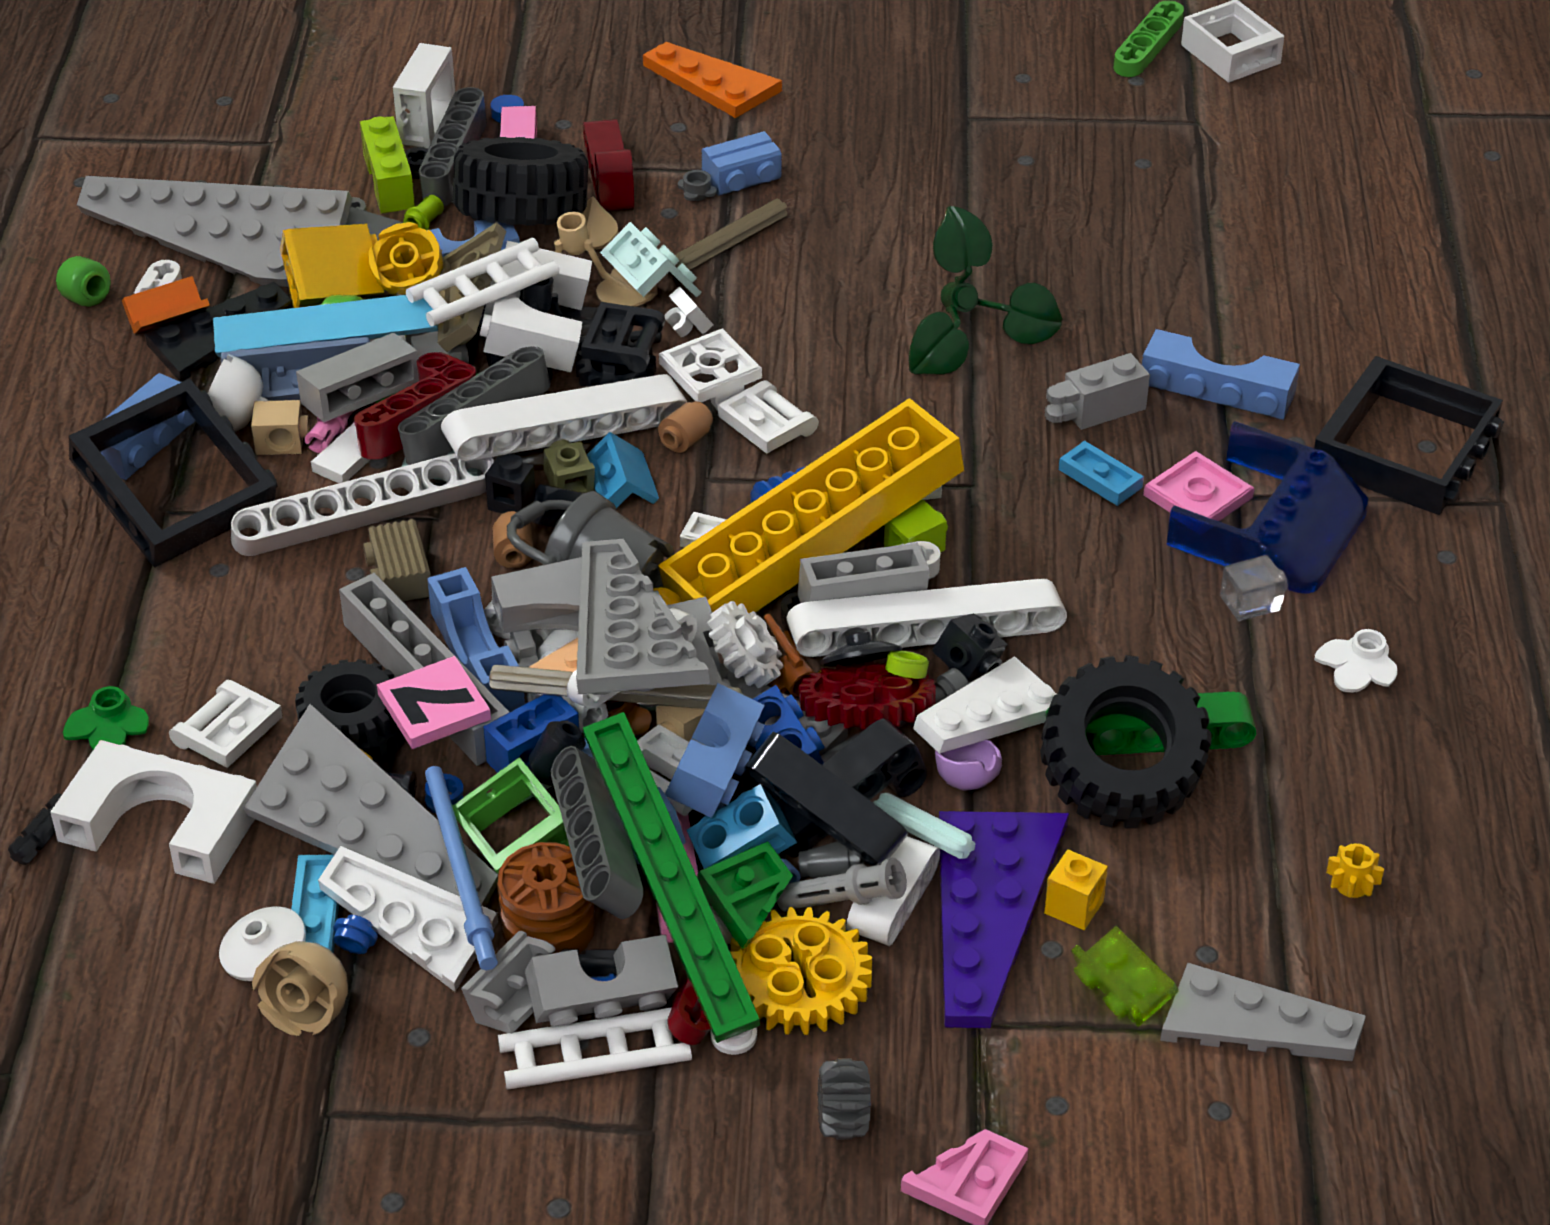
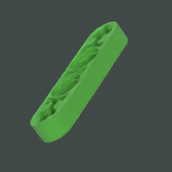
[1113,0,1184,77]

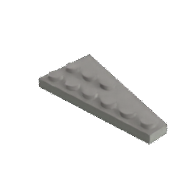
[576,539,710,695]
[244,704,498,907]

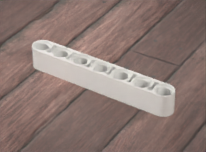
[441,374,687,461]
[231,453,494,556]
[786,579,1067,657]

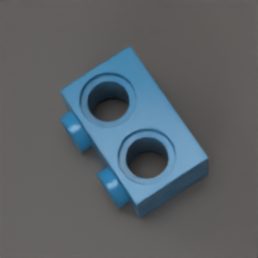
[686,784,797,869]

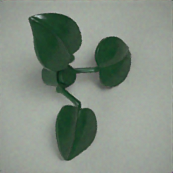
[909,206,1063,374]

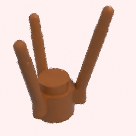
[764,614,815,697]

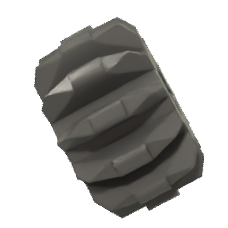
[817,1058,871,1140]

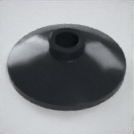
[820,632,903,667]

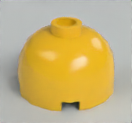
[368,222,443,296]

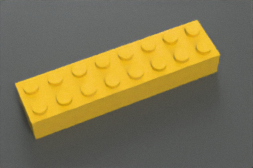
[658,398,964,613]

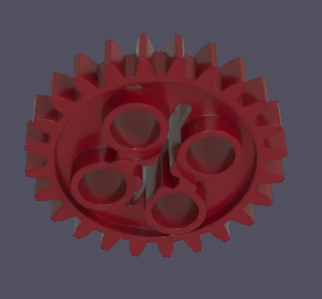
[799,661,936,729]

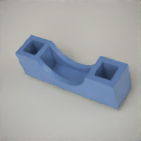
[1142,329,1300,420]
[427,567,525,712]

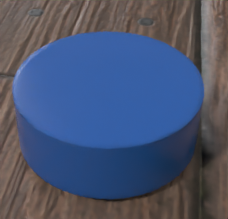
[490,95,524,123]

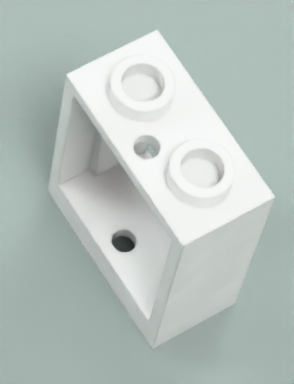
[1181,0,1284,83]
[393,43,455,149]

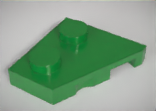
[697,841,793,949]

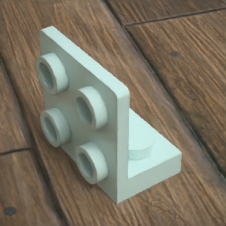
[600,222,702,297]

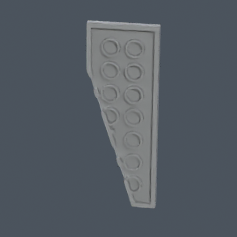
[77,176,352,287]

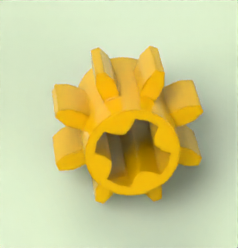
[1326,843,1384,898]

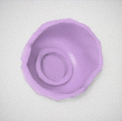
[935,740,1002,791]

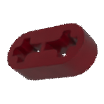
[667,977,711,1045]

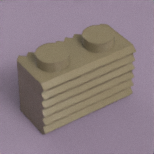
[363,518,431,602]

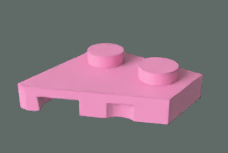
[901,1129,1028,1225]

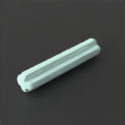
[874,792,975,859]

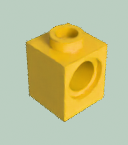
[1044,849,1108,930]

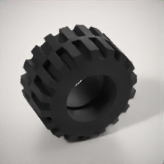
[295,659,404,762]

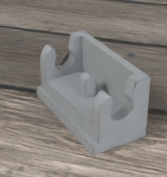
[461,931,556,1034]

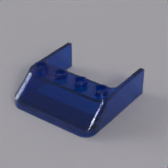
[1166,421,1368,594]

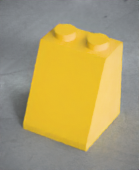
[280,224,385,308]

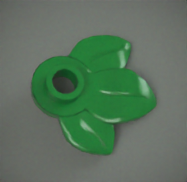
[63,686,149,750]

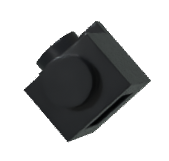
[485,454,536,514]

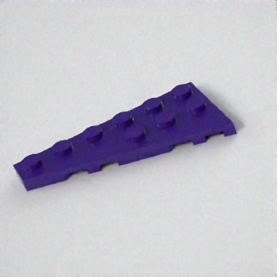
[939,811,1069,1028]

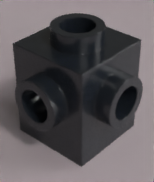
[932,613,1008,682]

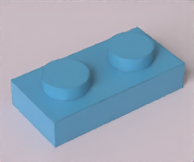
[1059,441,1144,506]

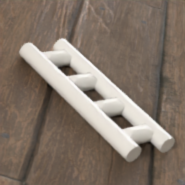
[406,238,560,327]
[498,1007,692,1090]

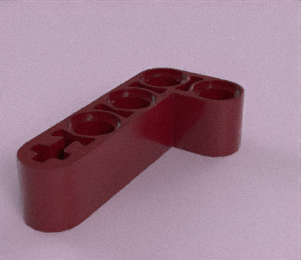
[583,119,634,211]
[354,352,476,460]

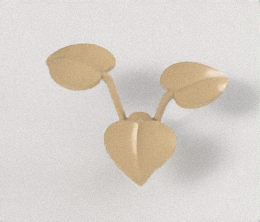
[554,197,658,307]

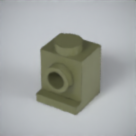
[544,439,595,493]

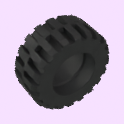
[453,137,588,226]
[1040,655,1211,829]

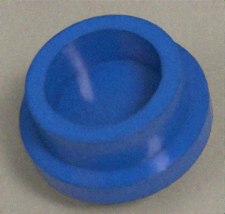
[333,915,378,954]

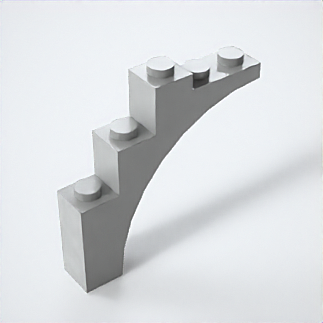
[491,557,731,687]

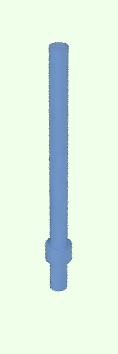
[425,766,498,970]

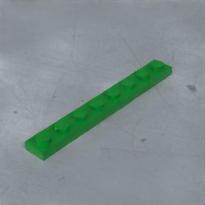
[583,712,760,1043]

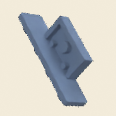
[221,337,371,402]

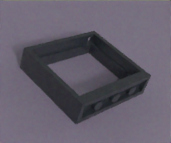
[1311,356,1504,515]
[69,378,278,568]

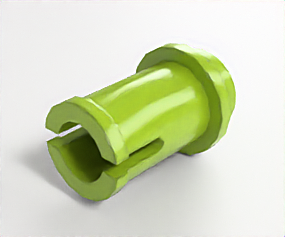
[404,195,444,230]

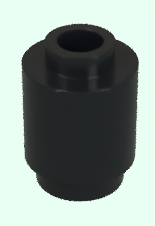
[528,720,586,786]

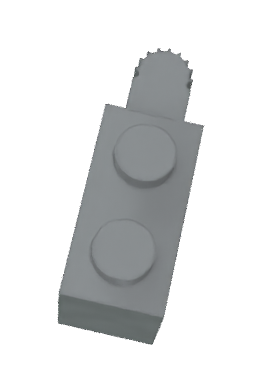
[1045,353,1150,430]

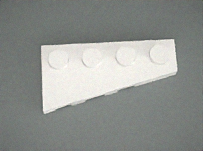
[913,656,1057,754]
[318,846,498,992]

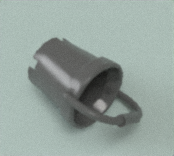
[507,491,674,588]

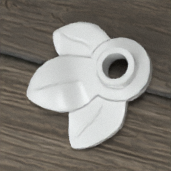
[1314,629,1397,693]

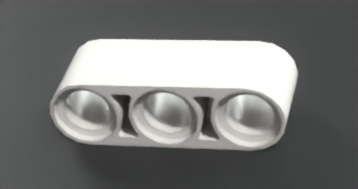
[846,836,940,946]

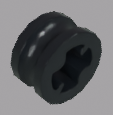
[405,147,428,179]

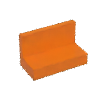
[122,276,210,334]

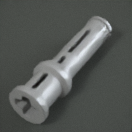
[777,858,907,912]

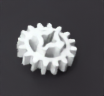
[707,601,784,688]

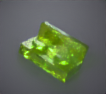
[1071,926,1179,1027]

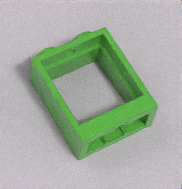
[453,757,570,874]

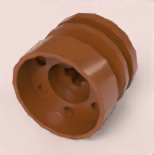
[498,842,595,954]

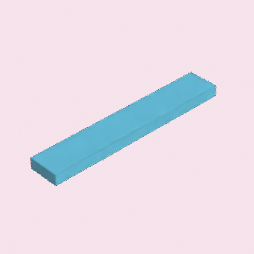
[213,295,438,357]

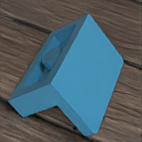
[587,432,659,508]

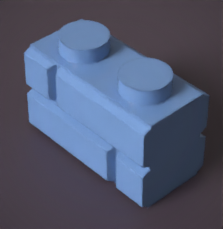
[702,131,781,196]

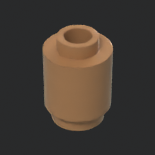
[658,401,713,453]
[492,511,533,568]

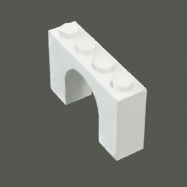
[479,241,592,372]
[51,740,257,884]

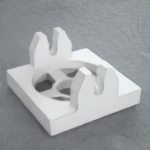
[659,328,762,411]

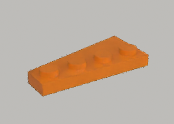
[643,42,782,118]

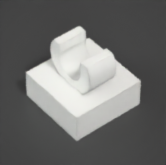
[664,286,714,338]

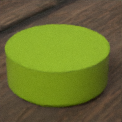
[885,650,929,679]

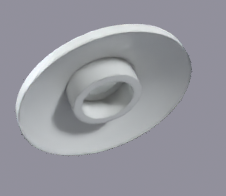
[219,907,306,981]

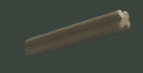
[676,199,787,270]

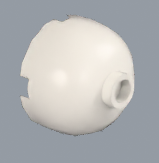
[208,354,268,432]

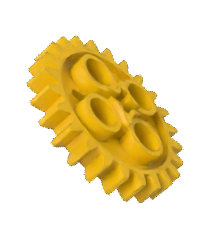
[730,907,872,1035]

